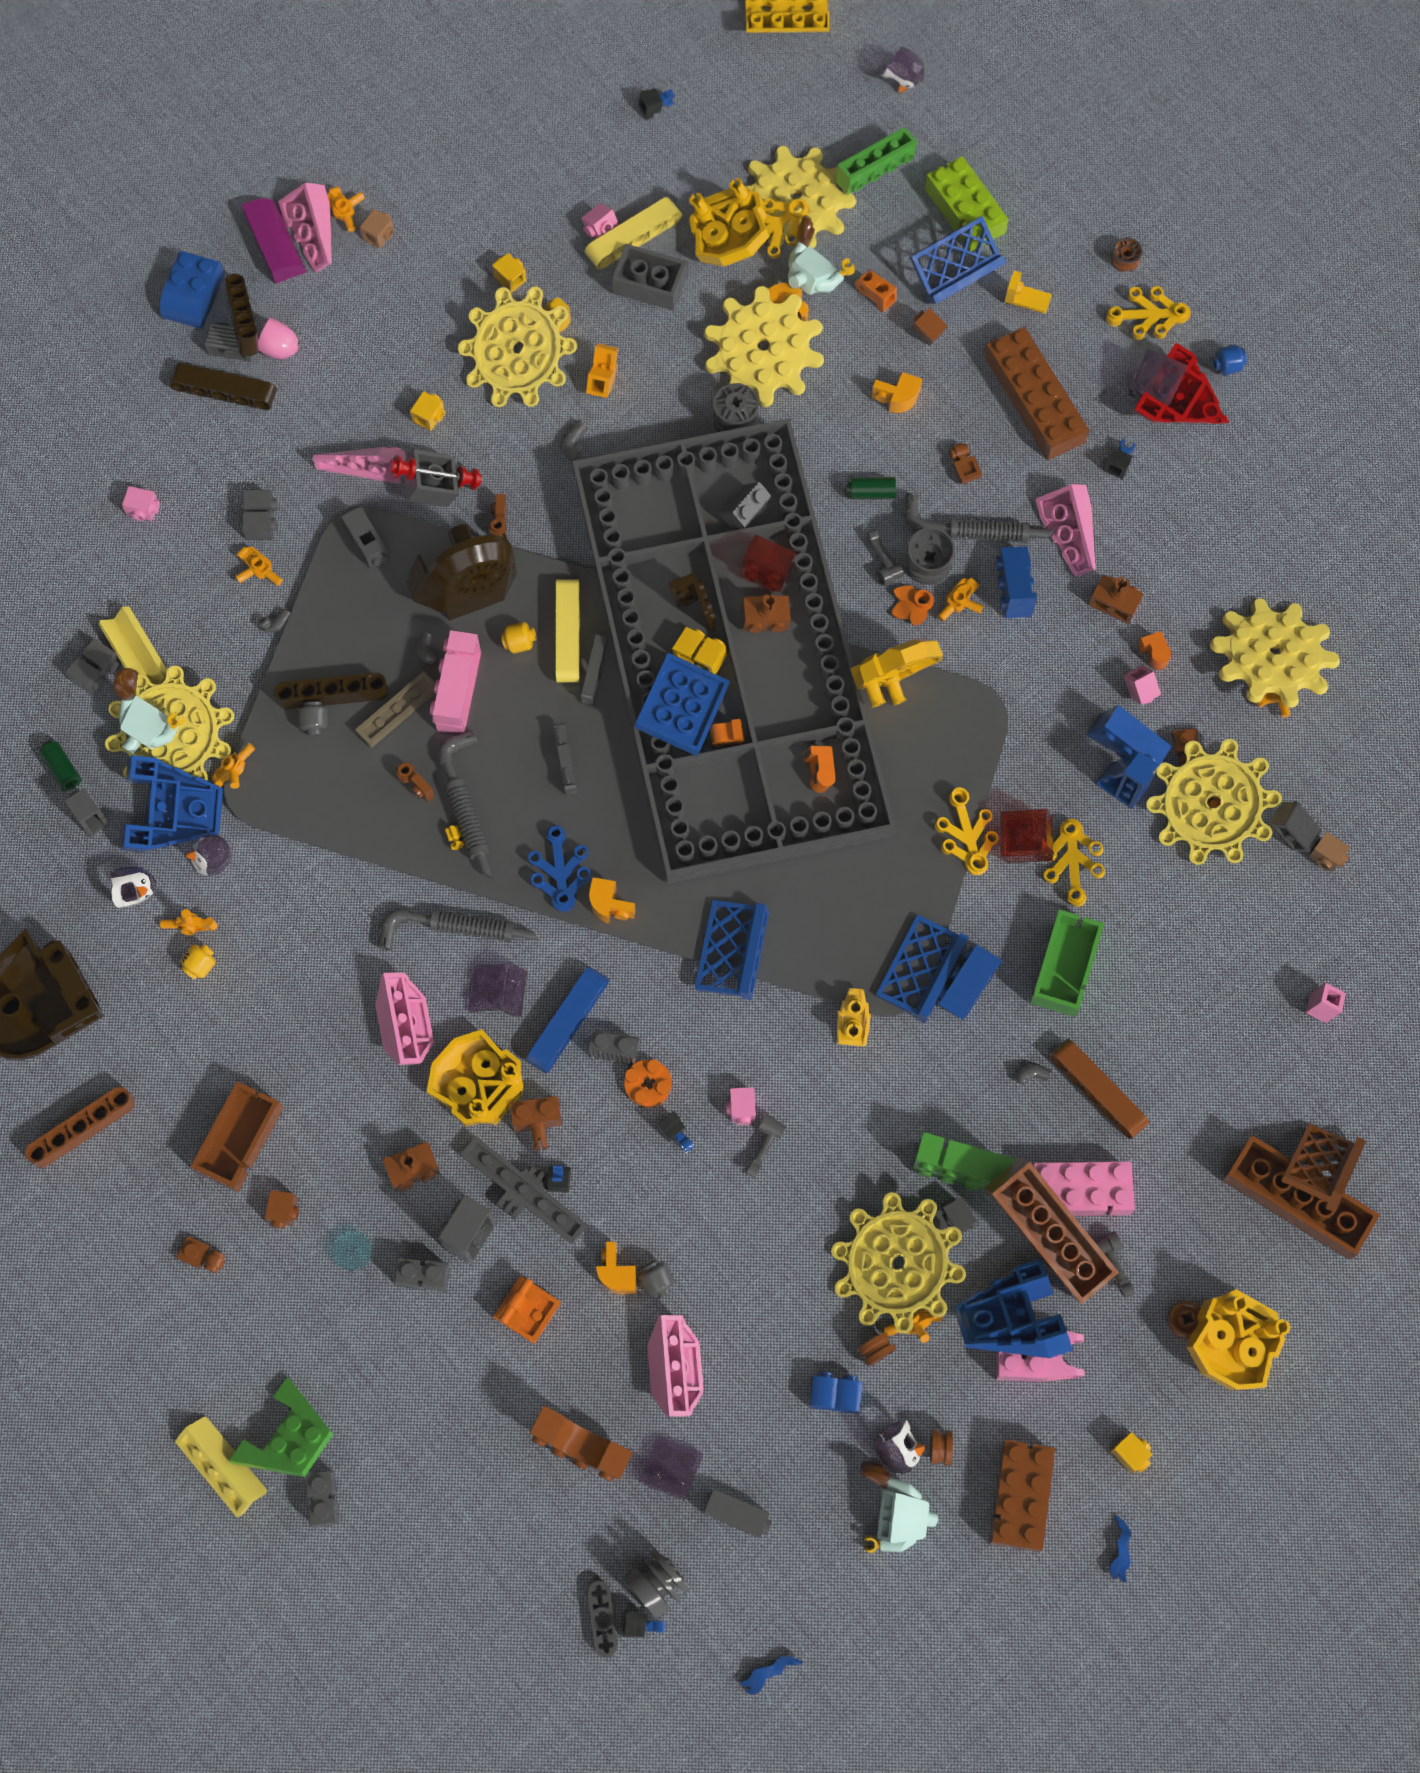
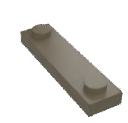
[355,671,435,748]

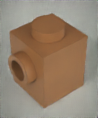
[360,209,394,249]
[1309,832,1351,872]

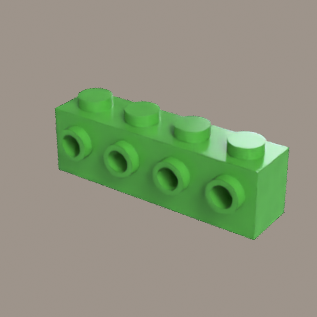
[835,127,918,195]

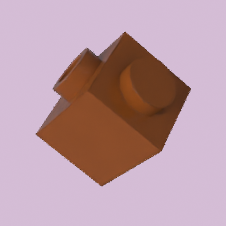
[912,307,948,346]
[264,1190,299,1229]

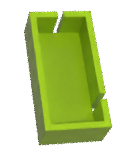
[925,156,1008,252]

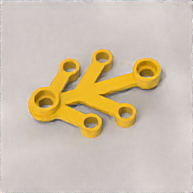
[764,198,809,259]
[1106,286,1191,340]
[934,787,999,876]
[1042,819,1105,907]

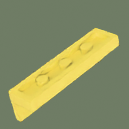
[98,606,167,685]
[175,1417,267,1518]

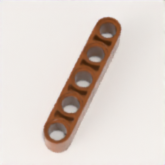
[1049,1038,1149,1139]
[25,1087,135,1168]

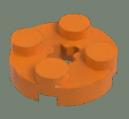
[624,1059,672,1108]

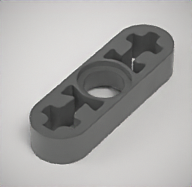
[588,1581,618,1658]

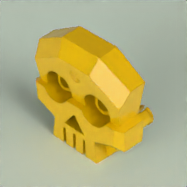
[689,178,770,267]
[850,639,943,708]
[427,1029,524,1127]
[1186,1289,1290,1390]

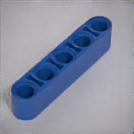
[526,966,609,1074]

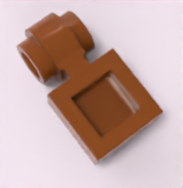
[949,442,982,485]
[489,494,507,537]
[1173,729,1198,767]
[396,763,435,802]
[176,1236,226,1274]

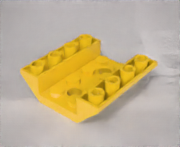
[745,0,830,33]

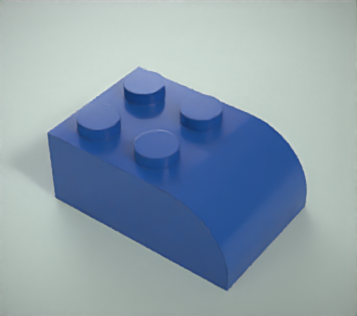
[160,251,225,329]

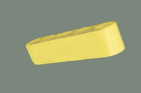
[585,197,682,269]
[556,579,580,683]

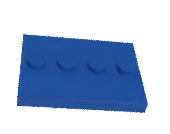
[634,653,730,756]

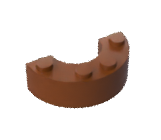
[530,1406,633,1482]

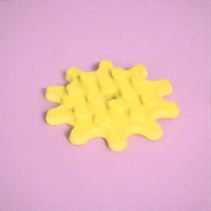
[745,146,856,249]
[458,286,577,407]
[704,286,824,407]
[1210,599,1340,708]
[105,665,234,781]
[1146,739,1282,865]
[831,1192,966,1333]

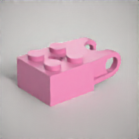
[996,1331,1085,1382]

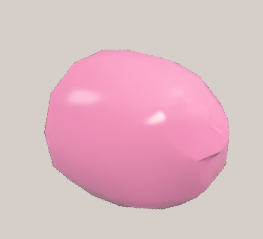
[258,317,299,360]

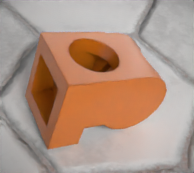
[1138,631,1171,670]
[710,719,745,747]

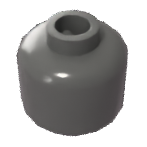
[298,702,329,736]
[638,1260,675,1298]

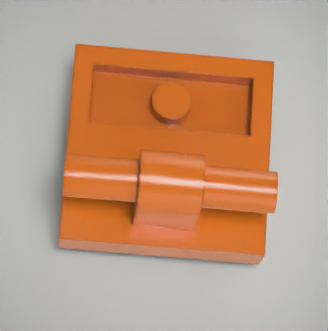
[493,1276,561,1345]

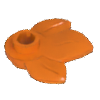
[892,586,934,626]

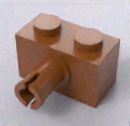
[1089,574,1144,624]
[741,594,791,633]
[510,1096,562,1151]
[382,1141,440,1191]

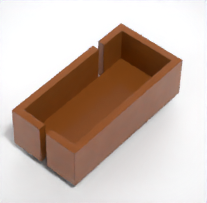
[190,1081,284,1193]
[989,1439,1055,1552]

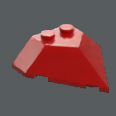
[1133,342,1229,424]

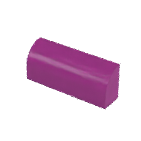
[242,198,307,284]

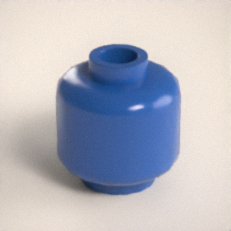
[1212,344,1247,376]

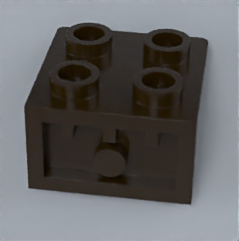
[668,573,716,630]

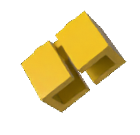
[672,627,728,674]

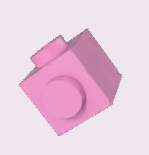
[581,203,619,239]
[122,486,160,521]
[1123,665,1161,705]
[1306,983,1346,1023]
[726,1087,756,1125]

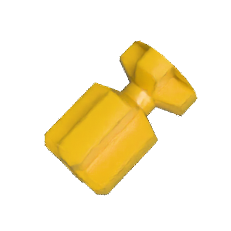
[445,825,464,850]

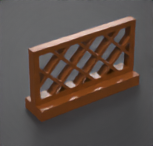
[1282,1123,1366,1212]

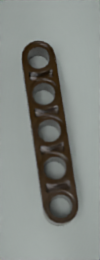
[225,274,259,356]
[169,363,277,410]
[274,672,389,709]

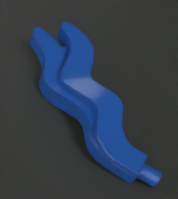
[1109,1516,1131,1583]
[740,1656,803,1694]

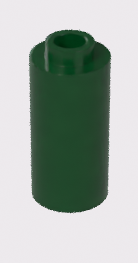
[846,477,896,500]
[39,741,82,791]

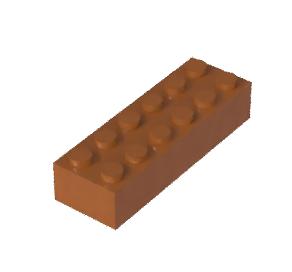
[984,327,1089,460]
[1222,1135,1380,1260]
[985,1156,1119,1305]

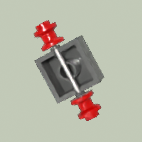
[388,449,482,507]

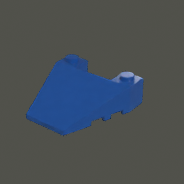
[120,755,223,853]
[954,1258,1073,1358]

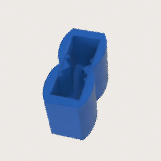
[809,1372,863,1414]

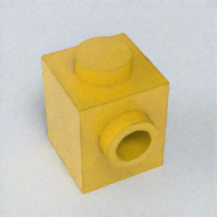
[492,253,527,293]
[410,391,445,431]
[1110,1432,1153,1474]

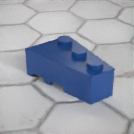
[995,546,1037,618]
[1086,705,1172,767]
[1094,751,1159,809]
[938,945,1004,1020]

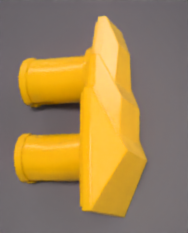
[837,988,871,1046]

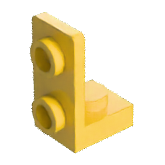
[1005,270,1052,314]

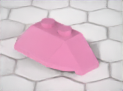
[375,973,434,1065]
[647,1315,704,1417]

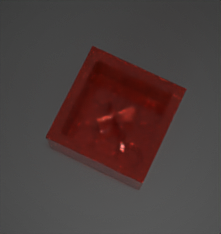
[740,534,796,593]
[1001,809,1053,864]

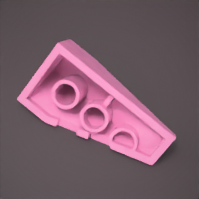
[279,183,332,272]
[313,447,406,484]
[1036,484,1096,577]

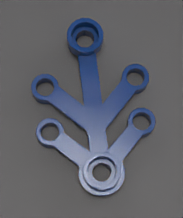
[528,825,591,912]

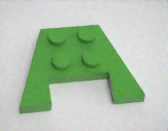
[229,1376,333,1477]

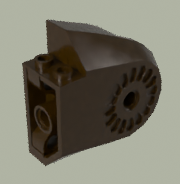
[406,524,517,621]
[0,928,104,1060]

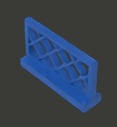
[910,216,1007,304]
[695,900,769,1000]
[876,914,969,1024]

